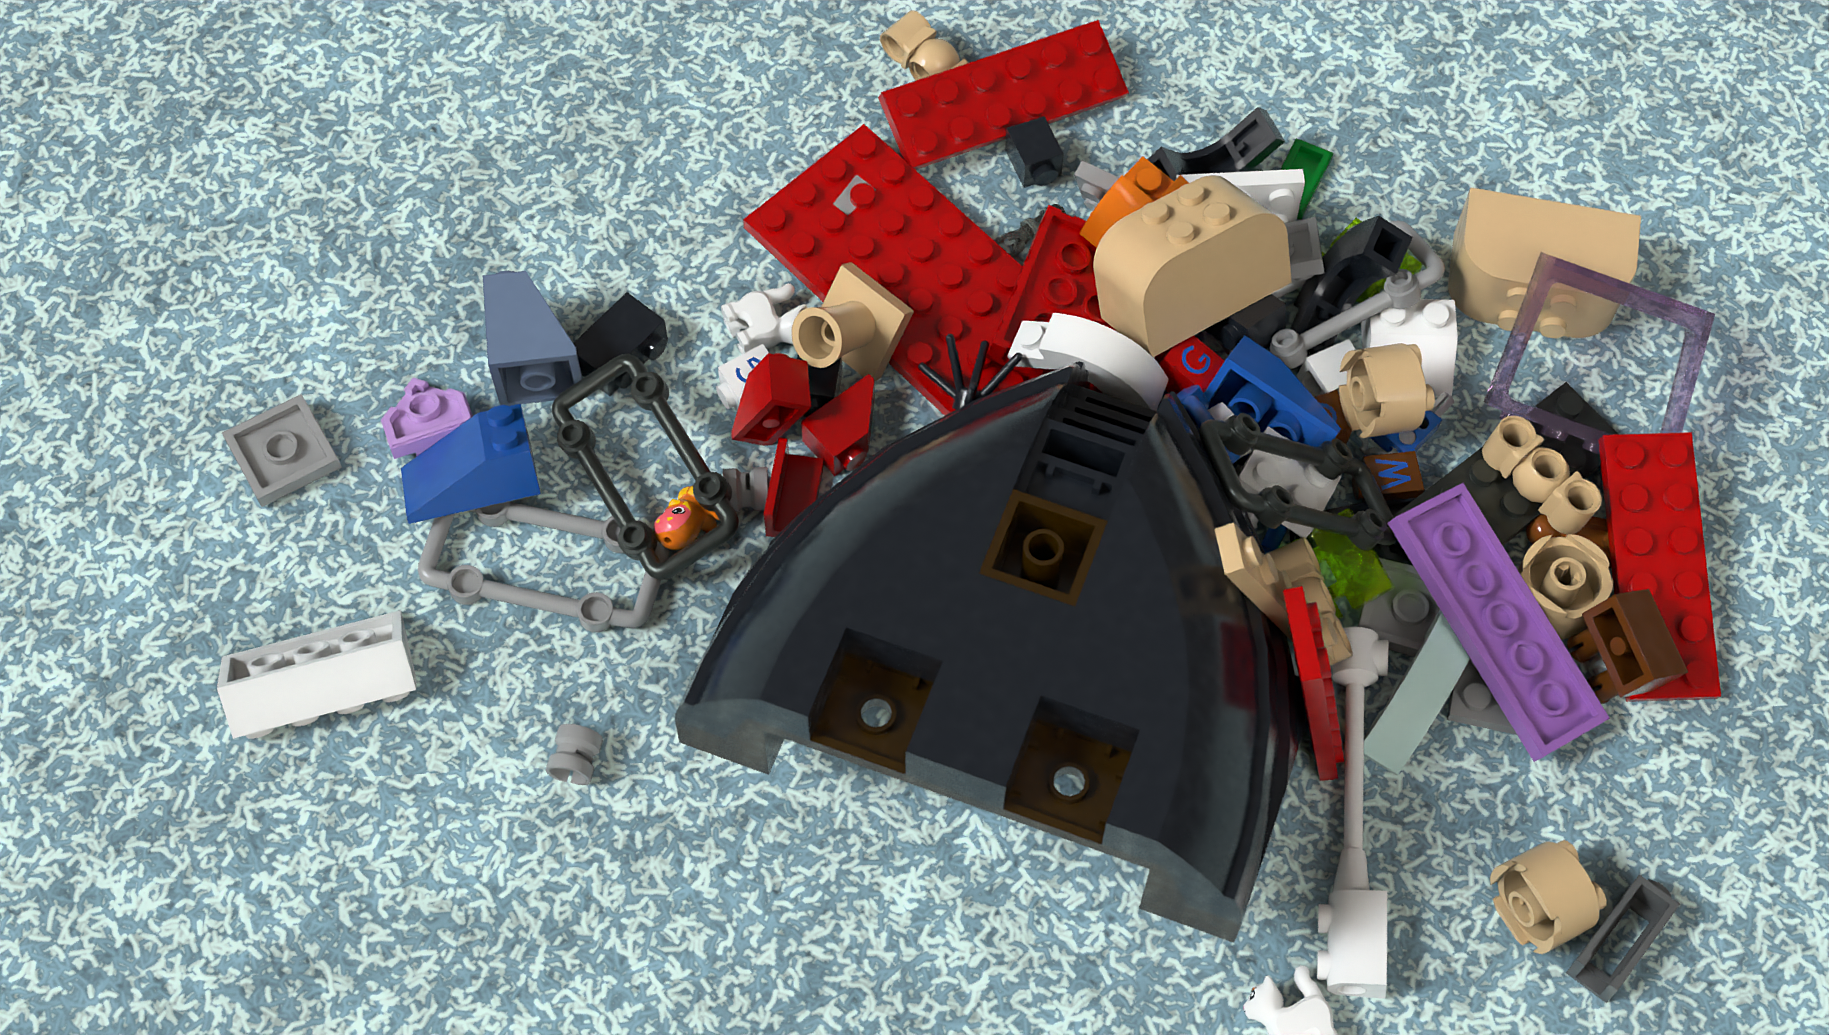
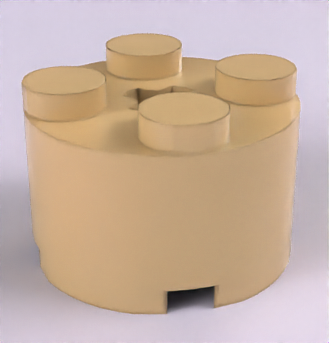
[1339,343,1435,438]
[1518,534,1613,640]
[1490,840,1606,954]

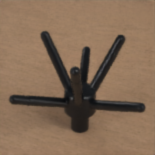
[918,334,1023,410]

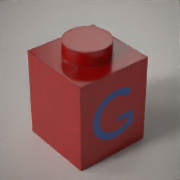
[1153,336,1225,394]

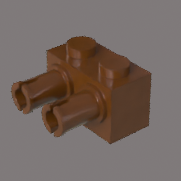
[1567,589,1688,704]

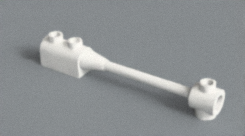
[1317,627,1388,999]

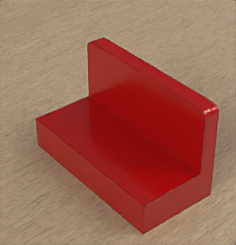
[764,438,824,537]

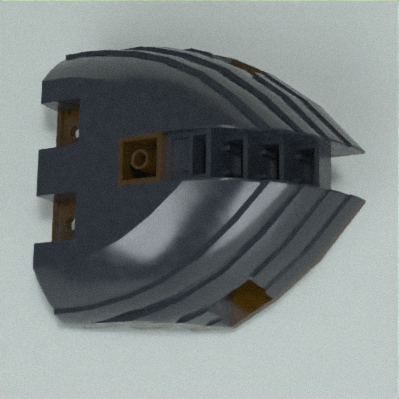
[675,361,1306,943]

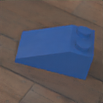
[1204,335,1341,460]
[401,403,541,524]

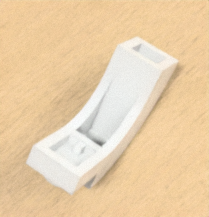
[1007,313,1169,411]

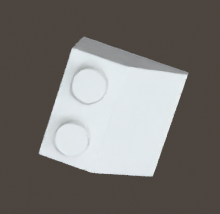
[1361,297,1458,398]

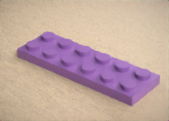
[1388,483,1610,762]

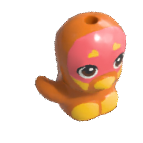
[654,486,720,550]

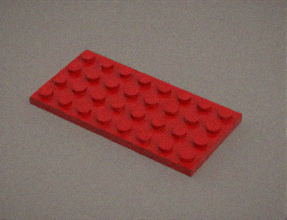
[743,124,1033,416]

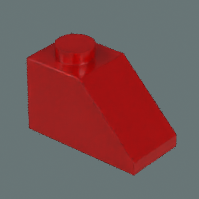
[731,353,811,446]
[801,374,875,476]

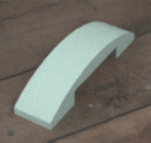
[1364,610,1470,775]

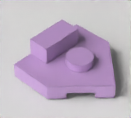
[381,378,473,459]

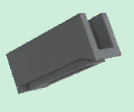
[1566,874,1680,1003]

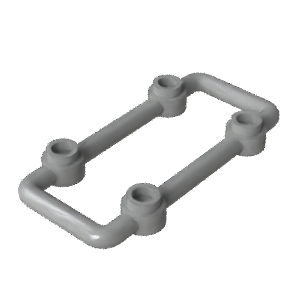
[1214,220,1445,369]
[418,501,669,632]

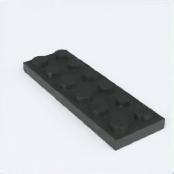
[1393,382,1618,546]

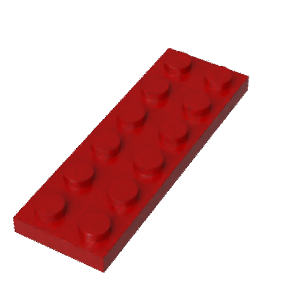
[878,20,1129,170]
[1598,432,1721,702]
[1283,586,1345,781]

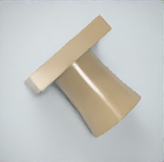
[792,262,914,381]

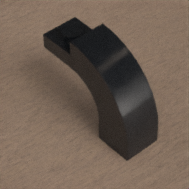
[1147,107,1285,181]
[1290,216,1413,355]

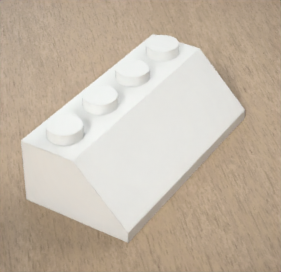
[217,610,416,739]

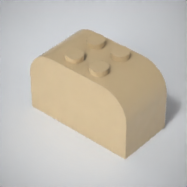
[1093,175,1292,357]
[1448,187,1641,338]

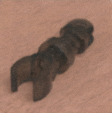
[994,204,1066,257]

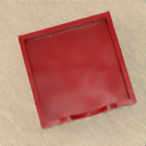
[986,205,1158,393]

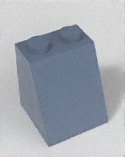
[482,270,583,406]

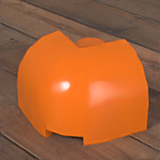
[1080,156,1189,248]

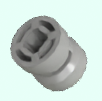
[723,467,769,512]
[545,724,603,786]

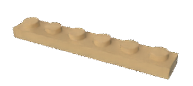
[1215,523,1338,664]

